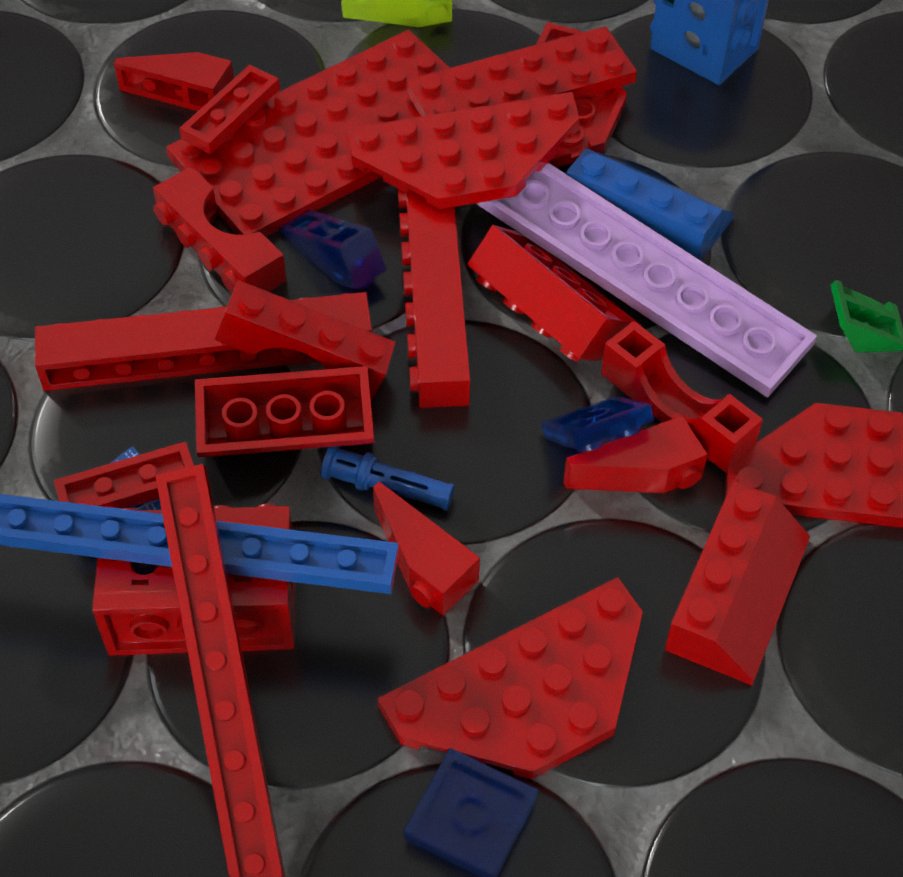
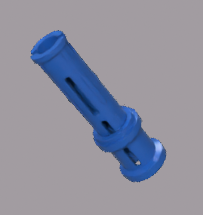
[321,446,455,511]

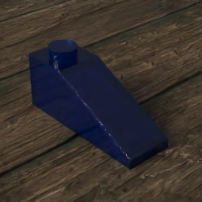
[279,210,387,290]

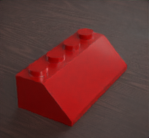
[467,225,642,362]
[195,366,374,457]
[665,481,810,685]

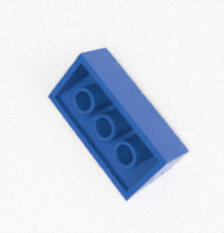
[566,148,734,261]

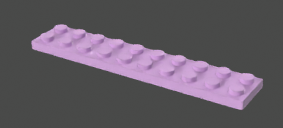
[476,163,817,398]

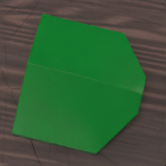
[830,280,903,353]

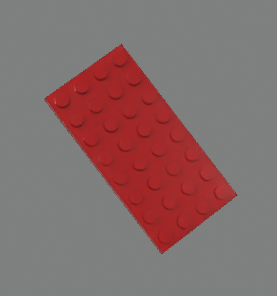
[166,29,450,237]

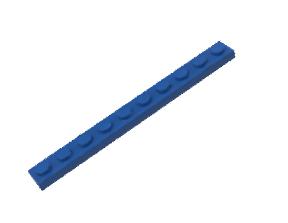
[0,494,399,594]

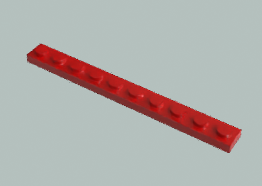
[155,464,286,877]

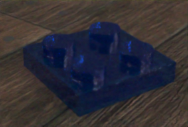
[541,396,655,452]
[404,748,538,877]

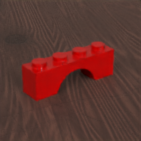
[153,166,287,293]
[214,280,395,400]
[601,321,763,473]

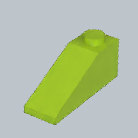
[341,0,452,27]

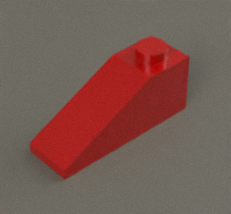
[114,52,234,111]
[563,416,708,493]
[373,482,480,616]

